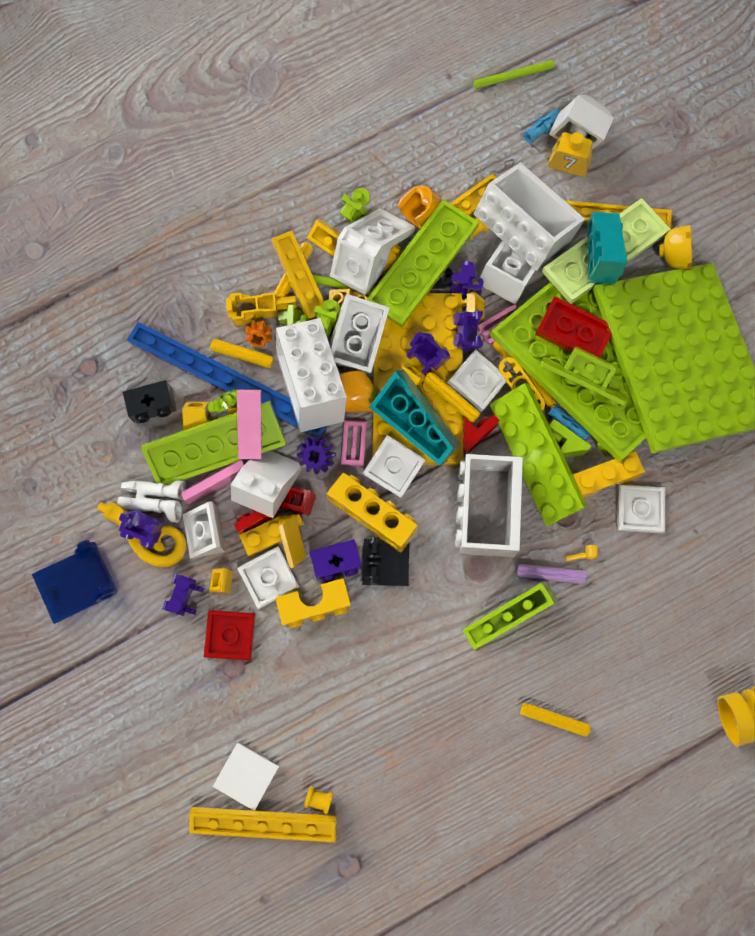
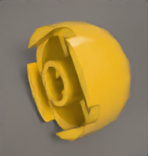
[659,225,693,270]

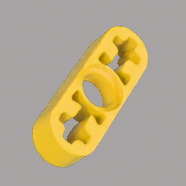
[499,356,545,411]

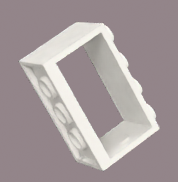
[474,162,585,271]
[276,318,347,432]
[455,454,523,557]

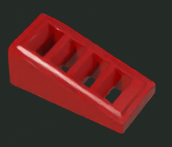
[279,487,316,516]

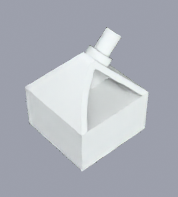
[549,95,614,149]

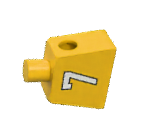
[547,132,593,178]

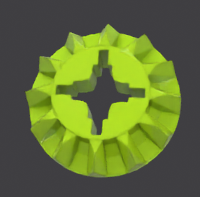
[207,389,237,413]

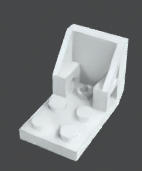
[330,209,415,295]

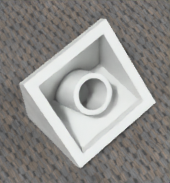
[183,502,226,559]

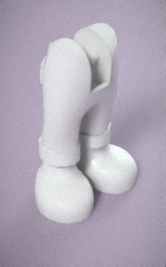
[117,480,187,523]

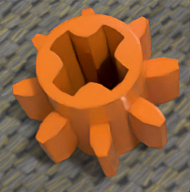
[245,320,272,348]

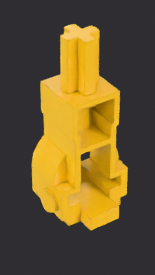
[226,292,297,327]

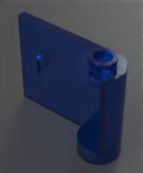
[32,540,118,624]

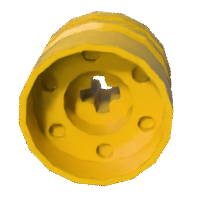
[717,687,755,747]

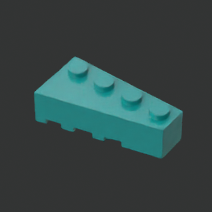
[369,369,460,466]

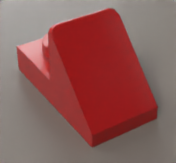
[463,414,500,456]
[233,509,281,534]

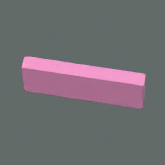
[237,390,262,459]
[181,460,244,505]

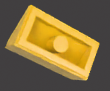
[307,219,341,257]
[278,515,306,568]

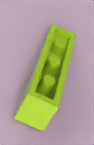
[462,581,559,650]

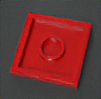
[203,610,256,661]

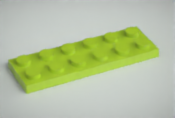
[367,199,479,327]
[490,383,588,527]
[141,401,287,485]

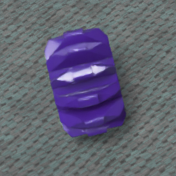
[297,435,336,474]

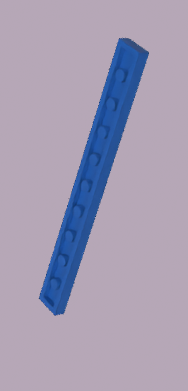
[127,322,329,440]

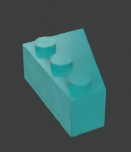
[587,212,628,284]

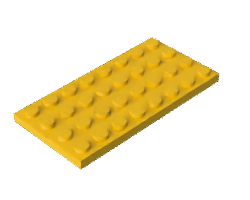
[373,293,464,465]

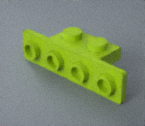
[541,346,627,406]

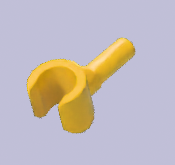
[565,545,598,562]

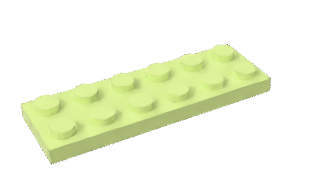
[542,198,671,304]

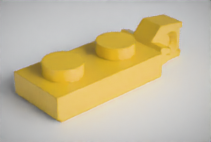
[239,514,304,557]

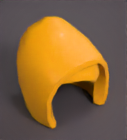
[398,185,442,229]
[340,371,377,413]

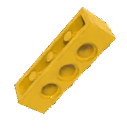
[326,472,418,553]

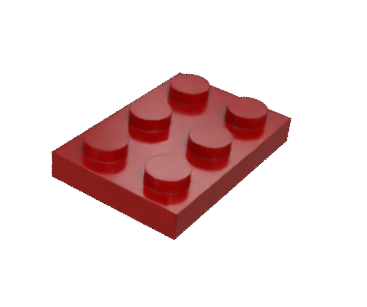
[535,296,612,358]

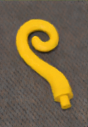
[97,501,186,567]

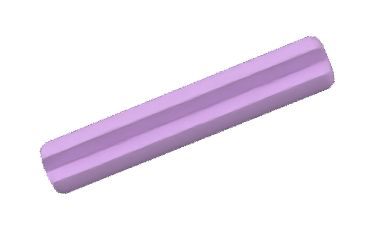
[517,564,586,584]

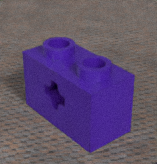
[309,539,362,583]

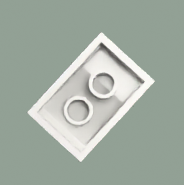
[477,240,536,304]
[329,294,390,374]
[231,451,303,518]

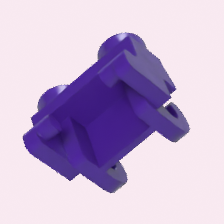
[450,261,484,298]
[453,310,483,351]
[407,331,450,375]
[119,510,164,548]
[162,574,205,616]

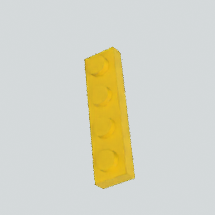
[271,231,324,321]

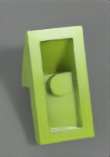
[549,419,591,458]

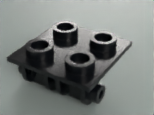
[362,537,410,586]

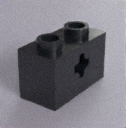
[122,380,177,423]

